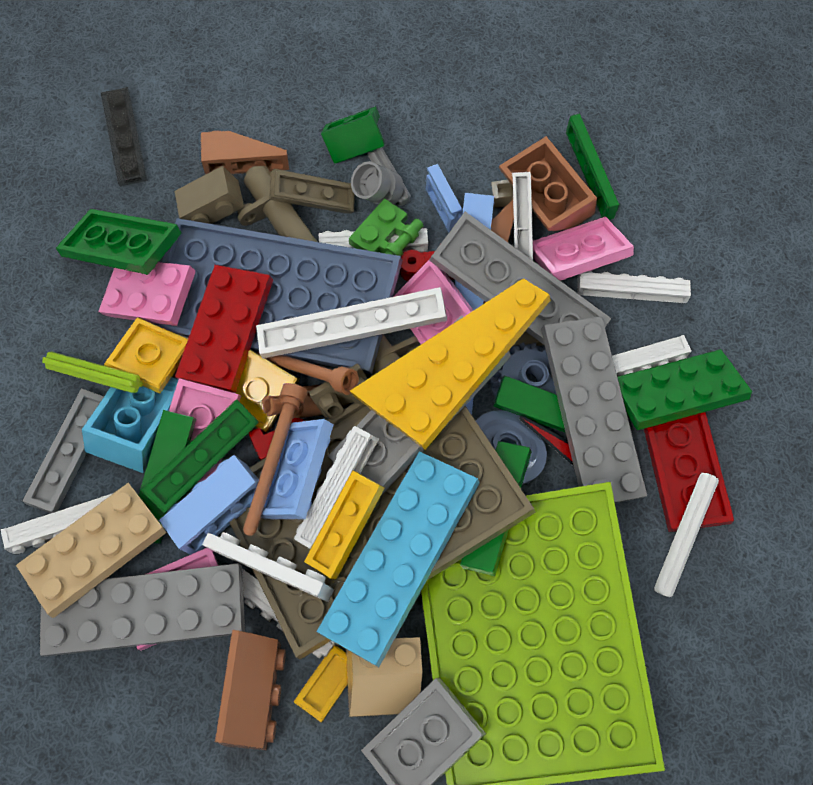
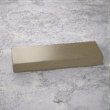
[270,169,355,213]

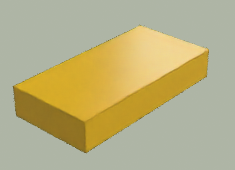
[294,645,348,723]

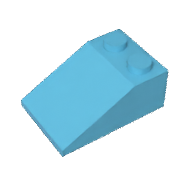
[82,377,178,473]

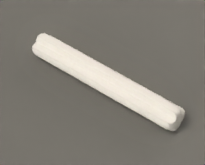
[654,473,719,597]

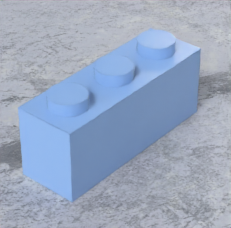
[159,455,259,555]

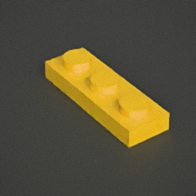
[304,470,385,580]

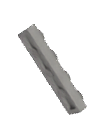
[23,389,104,513]

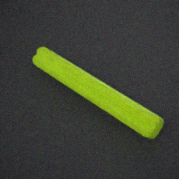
[42,351,143,393]

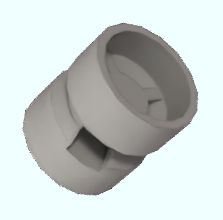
[351,161,404,205]

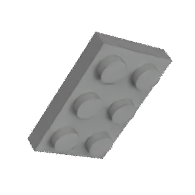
[361,678,486,785]

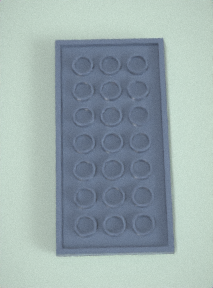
[152,218,402,375]

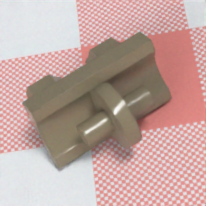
[309,363,368,420]

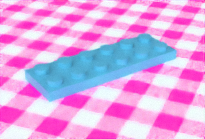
[316,451,480,668]

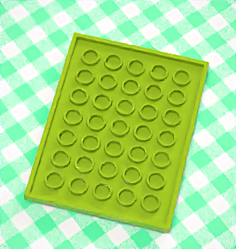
[421,482,665,785]

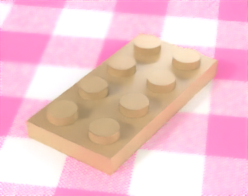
[16,483,167,618]

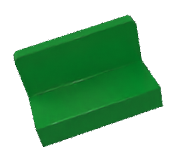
[321,106,385,163]

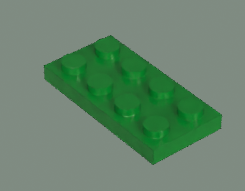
[56,209,182,275]
[617,349,752,430]

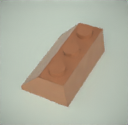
[499,136,597,231]
[215,630,286,750]

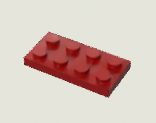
[175,265,273,393]
[644,412,734,532]

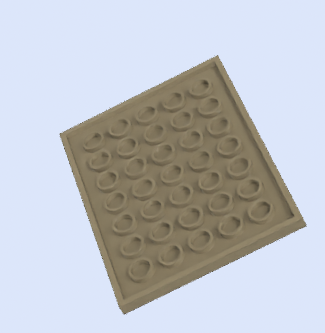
[229,403,536,660]

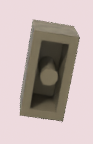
[174,166,244,224]

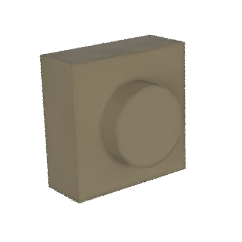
[491,180,513,208]

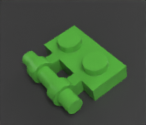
[349,198,424,256]

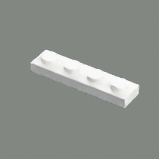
[202,532,334,602]

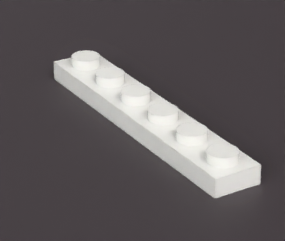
[256,287,447,359]

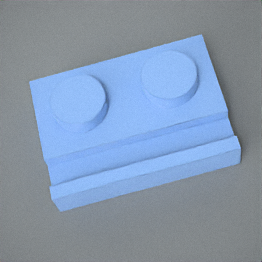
[426,164,463,233]

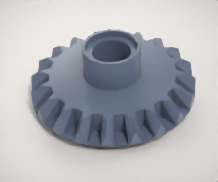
[490,342,557,398]
[476,410,547,484]

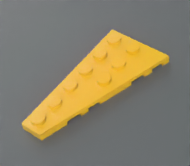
[350,278,551,450]

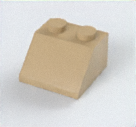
[346,637,422,717]

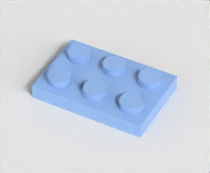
[261,419,334,519]

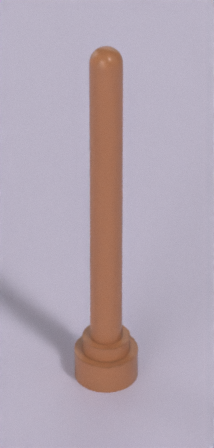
[254,351,359,395]
[243,383,308,536]

